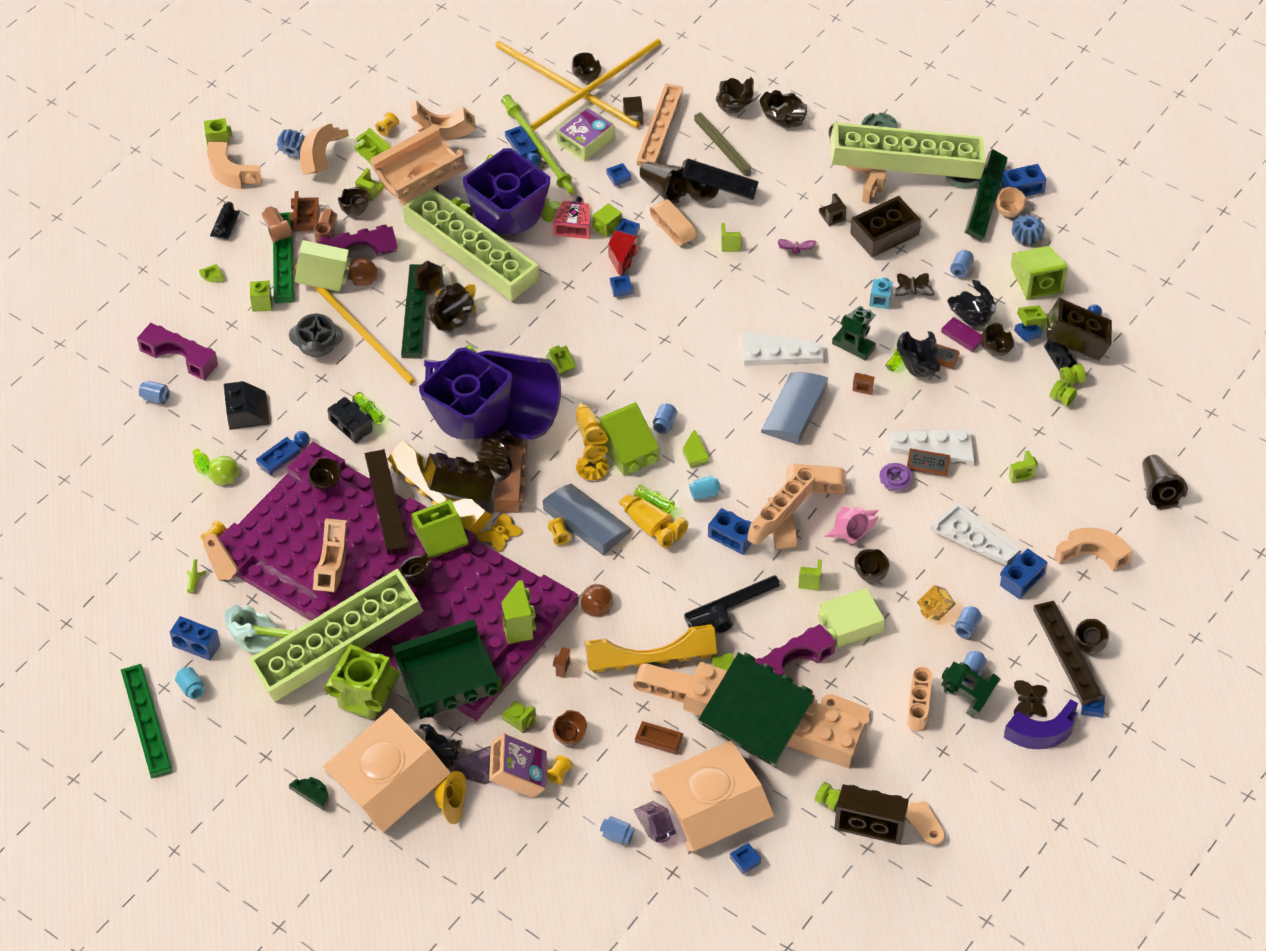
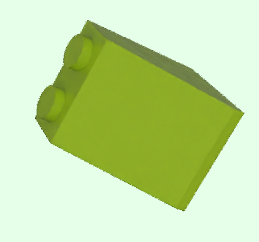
[1011,246,1068,300]
[600,402,659,476]

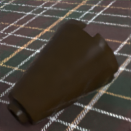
[639,161,687,204]
[1142,454,1188,509]

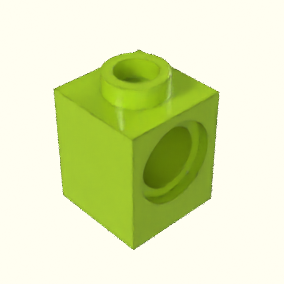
[204,118,232,147]
[592,203,622,238]
[250,280,272,312]

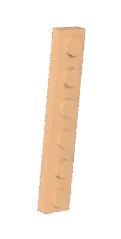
[637,83,683,166]

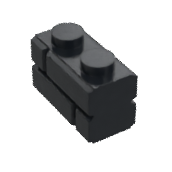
[327,396,373,443]

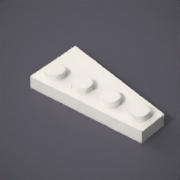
[741,330,823,366]
[888,429,974,466]
[930,502,1021,566]

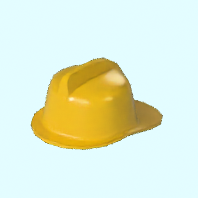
[434,771,467,824]

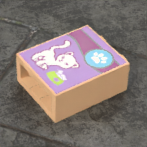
[489,733,548,798]

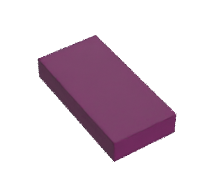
[941,317,982,352]

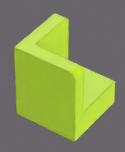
[355,168,384,201]
[721,223,741,252]
[798,559,822,591]

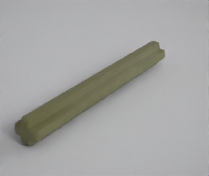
[694,112,752,175]

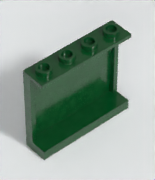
[392,619,502,719]
[698,652,815,768]

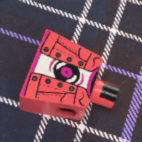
[553,196,590,239]

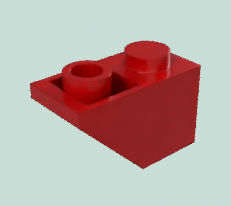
[608,230,639,276]

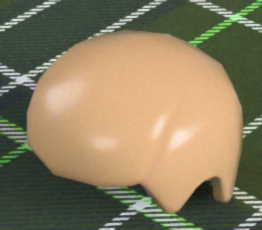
[996,187,1026,218]

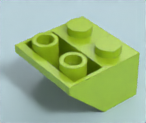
[412,499,468,559]
[502,580,536,644]

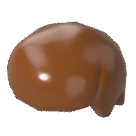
[348,258,378,286]
[581,584,613,617]
[552,710,587,745]

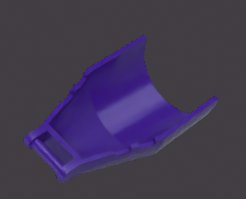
[421,350,561,440]

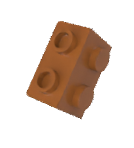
[290,191,319,231]

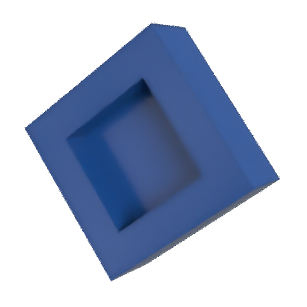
[606,163,631,186]
[615,218,640,236]
[609,275,633,297]
[1014,322,1043,342]
[1081,695,1105,718]
[730,842,761,874]

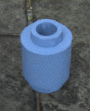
[950,250,974,278]
[139,381,170,404]
[653,403,678,434]
[955,606,982,638]
[963,651,987,684]
[600,816,635,845]

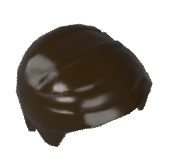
[571,52,602,82]
[686,179,719,203]
[337,187,369,217]
[981,323,1014,356]
[854,549,890,583]
[399,554,434,588]
[1075,619,1109,654]

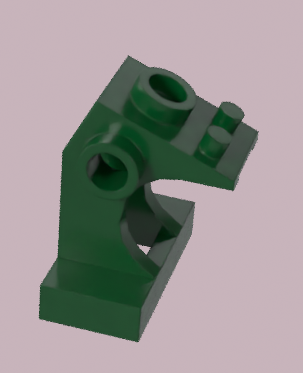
[832,306,876,361]
[941,661,1000,718]

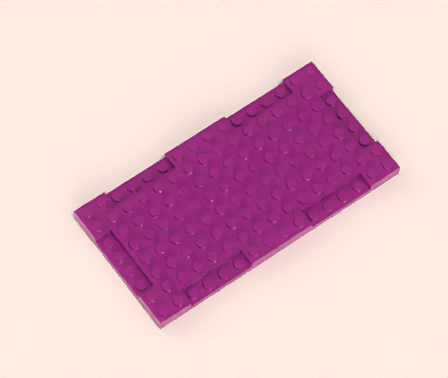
[213,442,578,721]

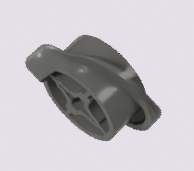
[289,313,344,357]

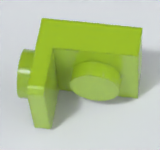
[1017,305,1048,331]
[546,345,576,375]
[1009,450,1038,483]
[502,700,536,733]

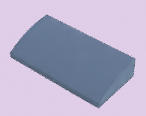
[761,372,828,445]
[543,483,632,555]

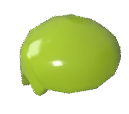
[208,455,241,486]

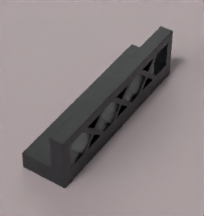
[681,158,759,200]

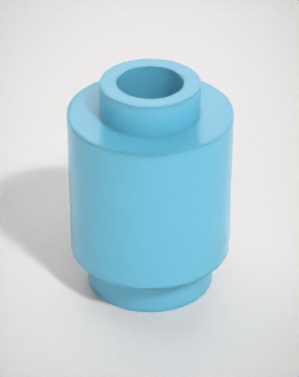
[689,475,721,500]
[175,667,205,699]

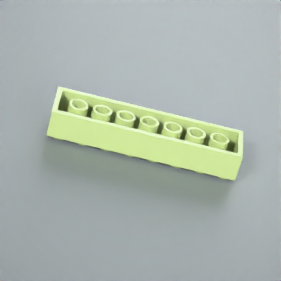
[830,122,986,179]
[403,188,539,302]
[249,568,423,702]

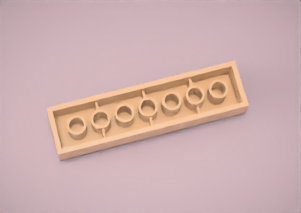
[683,661,865,768]

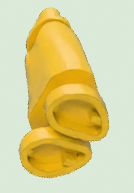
[576,403,608,462]
[619,494,689,548]

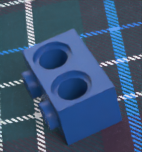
[1001,164,1047,197]
[708,508,755,555]
[1000,548,1048,599]
[169,616,221,661]

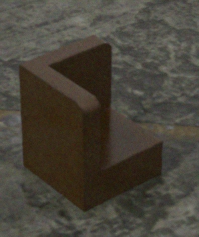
[623,96,643,125]
[819,193,846,226]
[415,260,444,295]

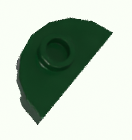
[289,777,329,811]

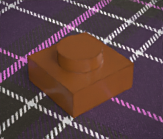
[852,372,875,395]
[553,647,571,678]

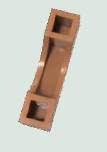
[494,437,527,513]

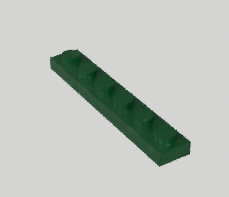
[964,149,1008,241]
[401,264,427,359]

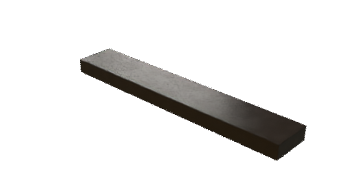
[364,449,408,554]
[1034,601,1103,705]

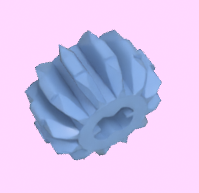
[276,129,306,158]
[1011,214,1045,245]

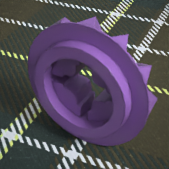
[879,463,912,492]

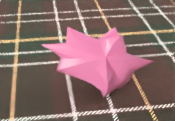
[824,506,879,545]

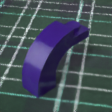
[1003,699,1078,749]

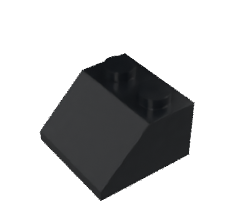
[223,381,270,430]

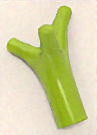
[186,559,207,593]

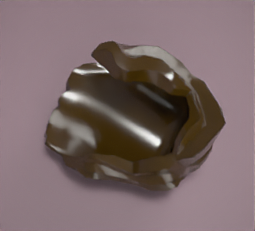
[716,76,754,113]
[759,90,808,128]
[428,282,474,331]
[476,430,523,475]

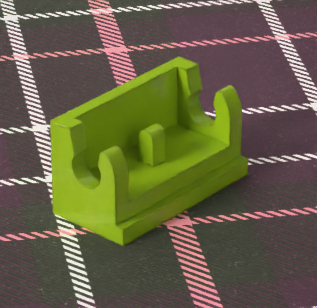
[355,128,391,164]

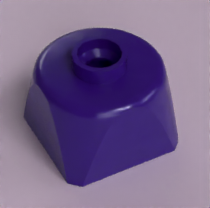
[463,148,551,235]
[419,347,512,440]

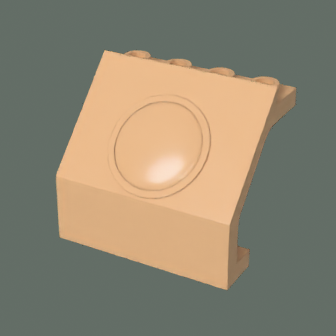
[370,123,469,205]
[323,708,451,832]
[649,741,774,851]

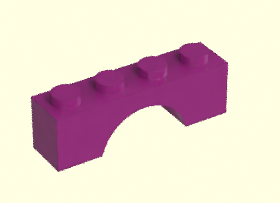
[317,224,398,256]
[137,322,218,381]
[755,624,836,677]

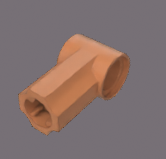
[262,206,292,243]
[314,209,337,243]

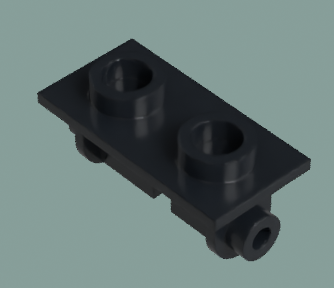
[210,201,240,240]
[1043,339,1077,371]

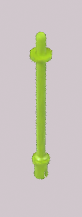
[501,94,575,194]

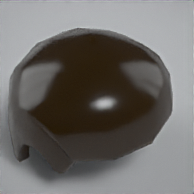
[308,457,340,491]

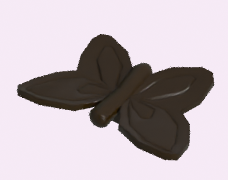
[895,273,935,296]
[1014,680,1047,717]

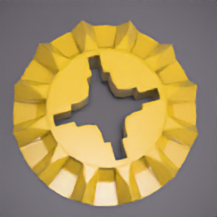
[576,455,609,481]

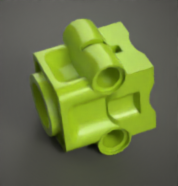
[324,644,400,719]

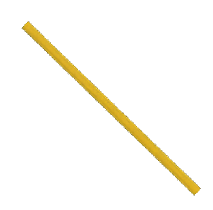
[530,38,661,131]
[495,41,640,129]
[295,264,415,385]

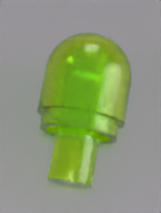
[192,448,211,474]

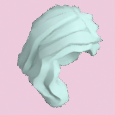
[224,604,278,654]

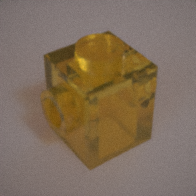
[917,585,956,621]

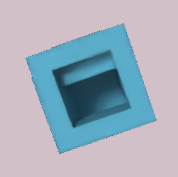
[869,277,893,309]

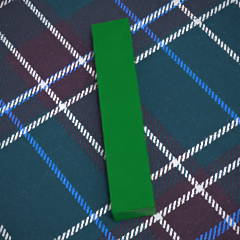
[273,212,294,304]
[120,663,172,778]

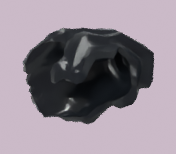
[947,280,996,327]
[897,331,940,377]
[419,724,463,768]

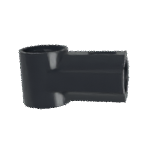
[687,604,733,633]

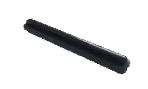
[684,575,780,623]

